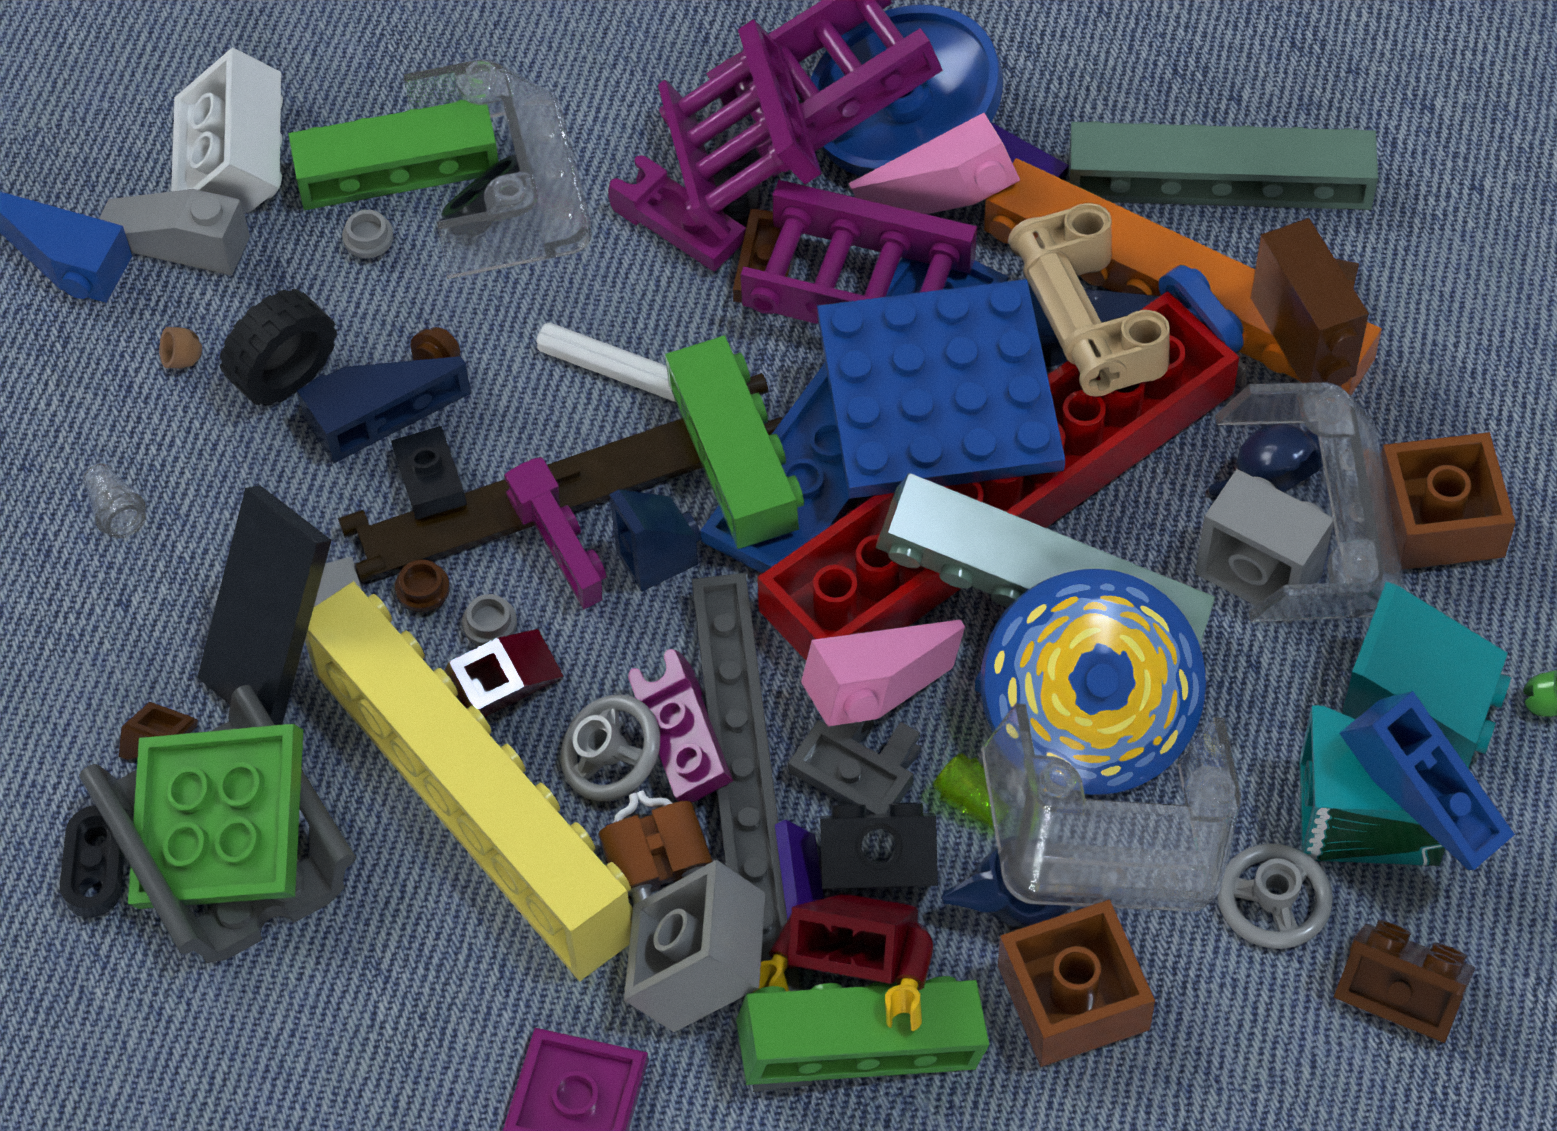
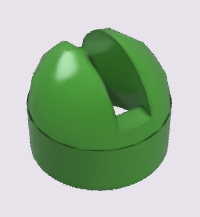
[1523,670,1557,717]

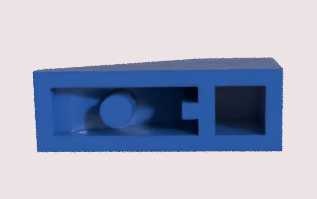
[0,192,133,303]
[1339,691,1515,870]

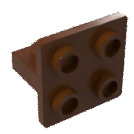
[1333,920,1475,1043]

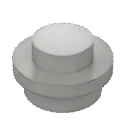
[342,210,394,258]
[462,594,517,646]

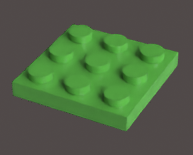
[128,724,303,909]

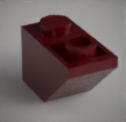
[444,629,564,717]

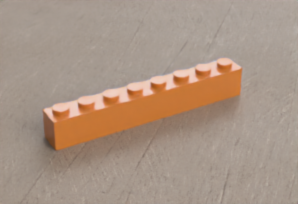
[984,158,1382,403]

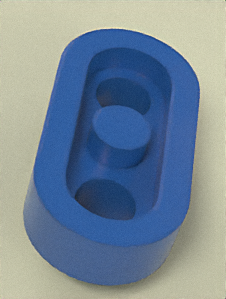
[1158,265,1244,353]

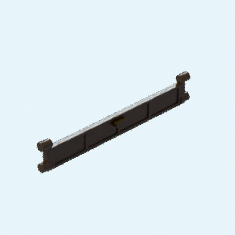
[338,373,783,583]

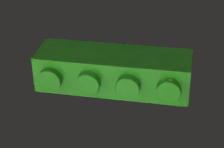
[288,97,499,210]
[665,335,804,549]
[736,976,990,1085]

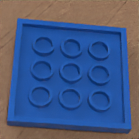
[817,279,1065,499]

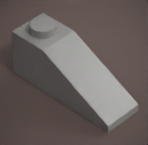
[99,189,250,276]

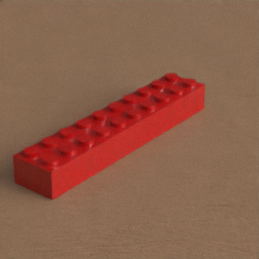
[757,291,1240,660]

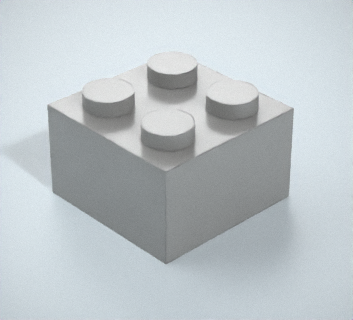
[1195,469,1335,623]
[624,860,765,1032]

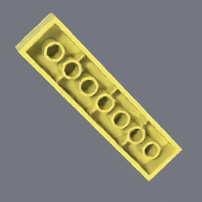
[305,581,633,982]

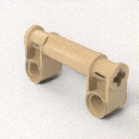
[1008,203,1170,397]

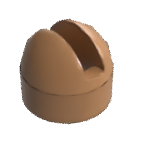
[159,327,202,369]

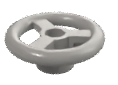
[561,694,660,802]
[1217,843,1333,949]

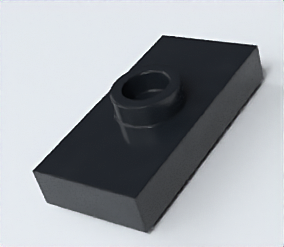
[391,426,467,520]

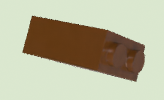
[1251,218,1369,393]

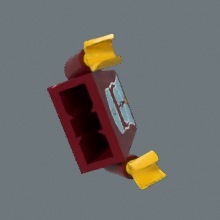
[753,895,934,1031]

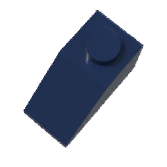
[609,490,702,592]

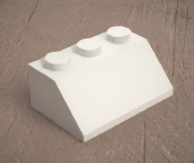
[171,47,283,213]

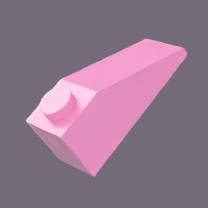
[848,113,1020,214]
[801,619,965,727]

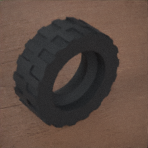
[220,289,337,406]

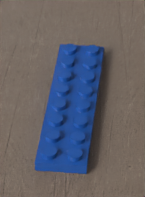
[700,258,1009,573]

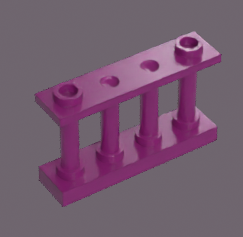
[706,0,943,178]
[658,19,822,240]
[740,179,977,324]

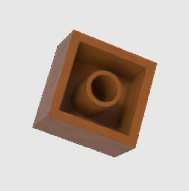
[1375,432,1516,570]
[998,899,1155,1067]

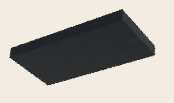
[197,485,332,725]

